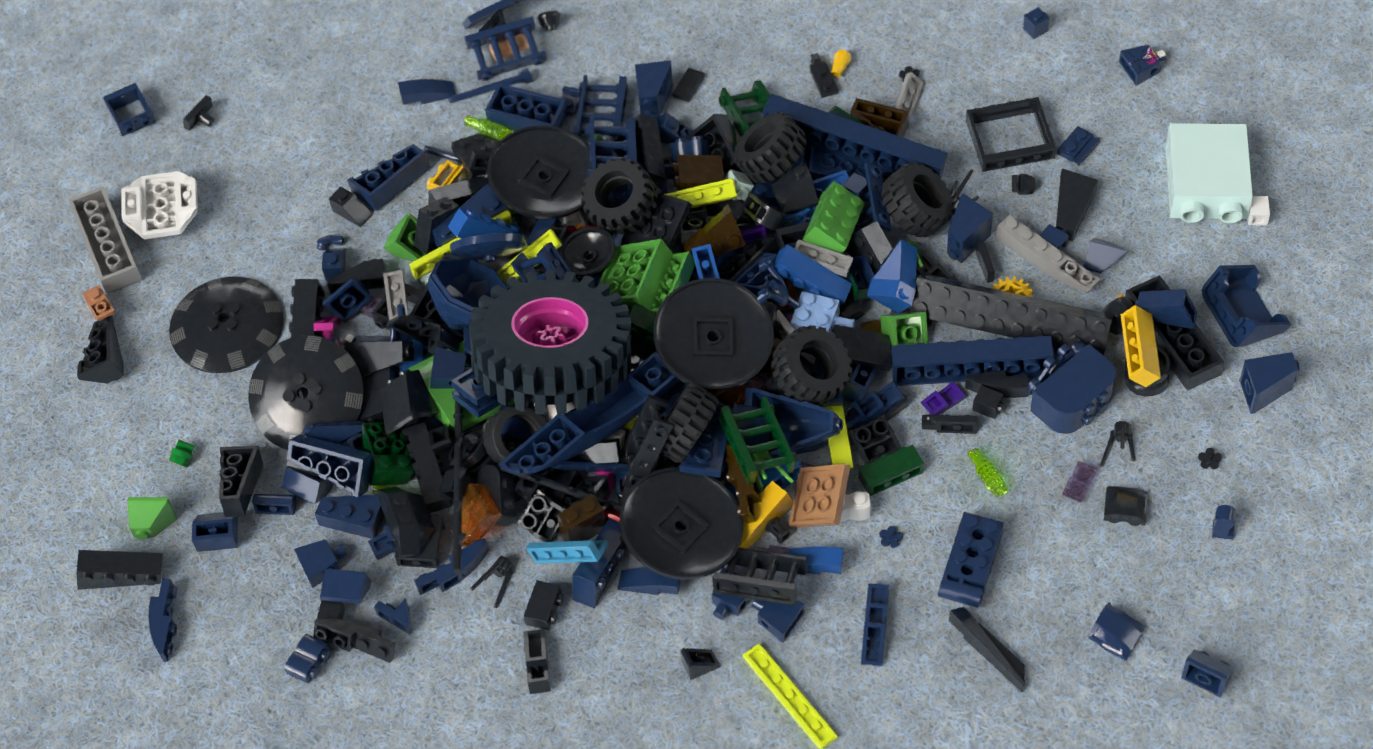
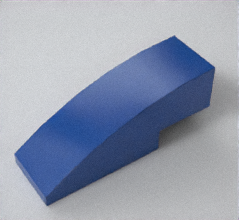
[782,547,843,575]

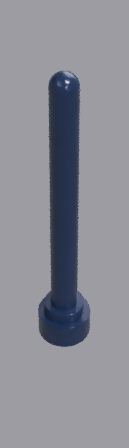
[448,68,533,103]

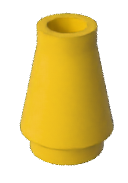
[831,49,851,78]

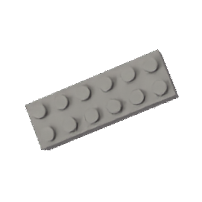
[68,186,142,294]

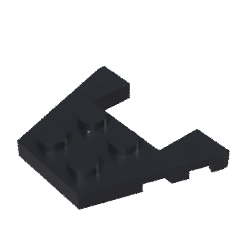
[451,133,499,179]

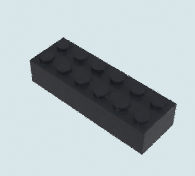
[1125,275,1224,391]

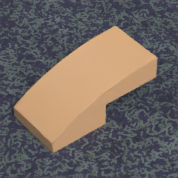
[489,34,530,61]

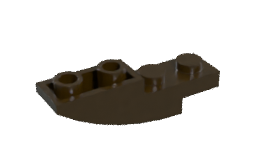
[724,444,761,523]

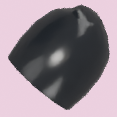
[1102,294,1134,335]

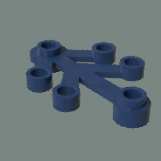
[1028,341,1086,395]

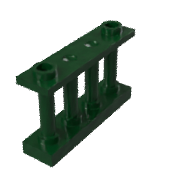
[718,80,770,137]
[719,396,797,484]

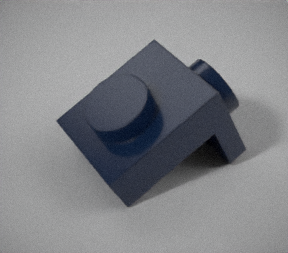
[368,525,396,560]

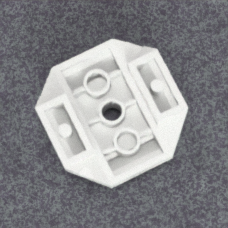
[121,171,198,239]

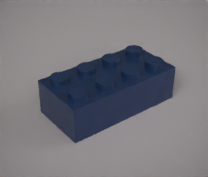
[485,83,568,131]

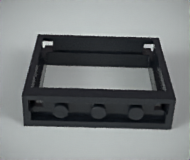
[966,97,1056,172]

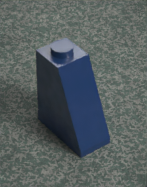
[1135,289,1197,329]

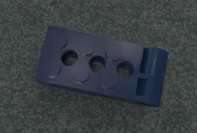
[451,368,501,418]
[938,512,1004,608]

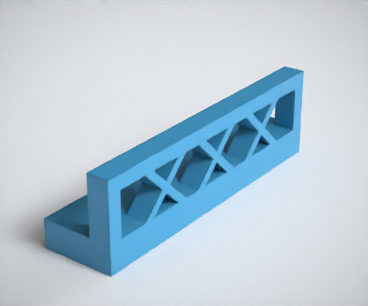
[526,540,609,563]

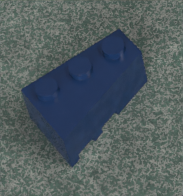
[314,495,385,539]

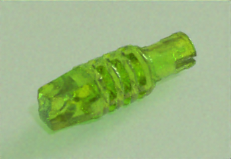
[464,115,513,141]
[967,448,1008,497]

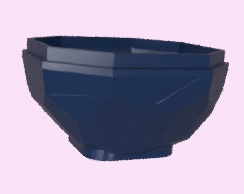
[427,258,507,330]

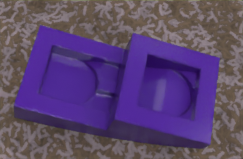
[920,381,966,415]

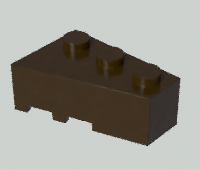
[850,98,909,137]
[683,205,746,267]

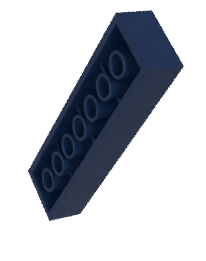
[891,335,1054,386]

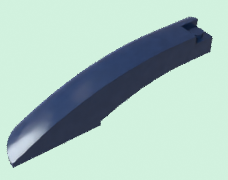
[498,352,680,474]

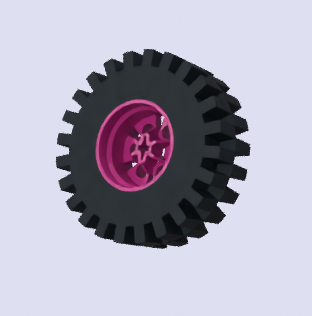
[469,271,631,414]

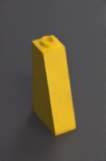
[739,481,793,549]

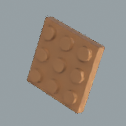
[789,464,850,528]

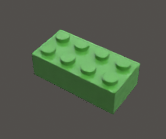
[803,181,865,254]

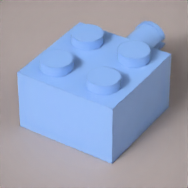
[791,291,855,332]

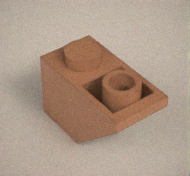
[82,285,115,321]

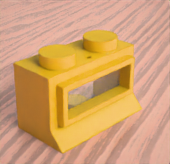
[427,160,468,190]

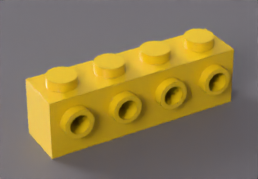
[1121,305,1161,387]

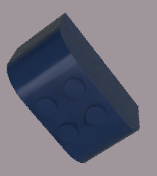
[1030,344,1116,434]

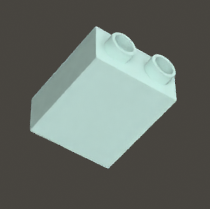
[1166,123,1253,224]

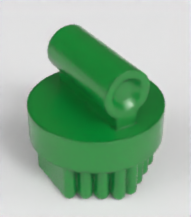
[169,439,195,468]

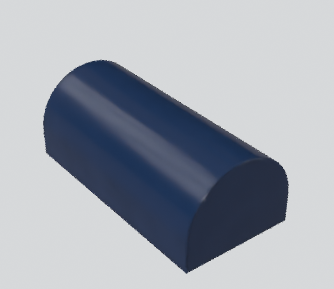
[252,494,297,515]

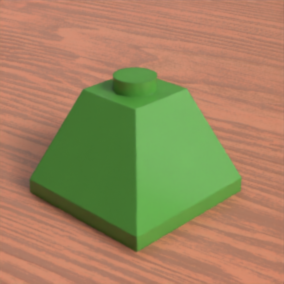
[383,213,426,261]
[880,312,928,350]
[127,497,177,540]

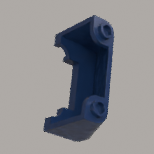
[1202,265,1291,347]

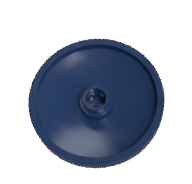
[450,233,528,262]

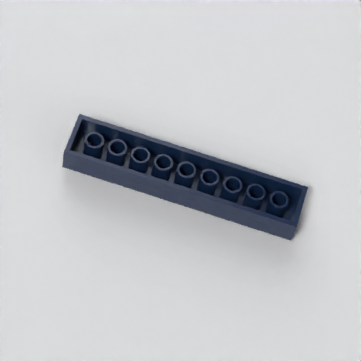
[763,94,948,179]

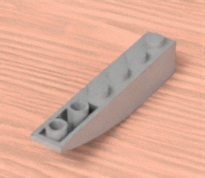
[996,215,1100,293]

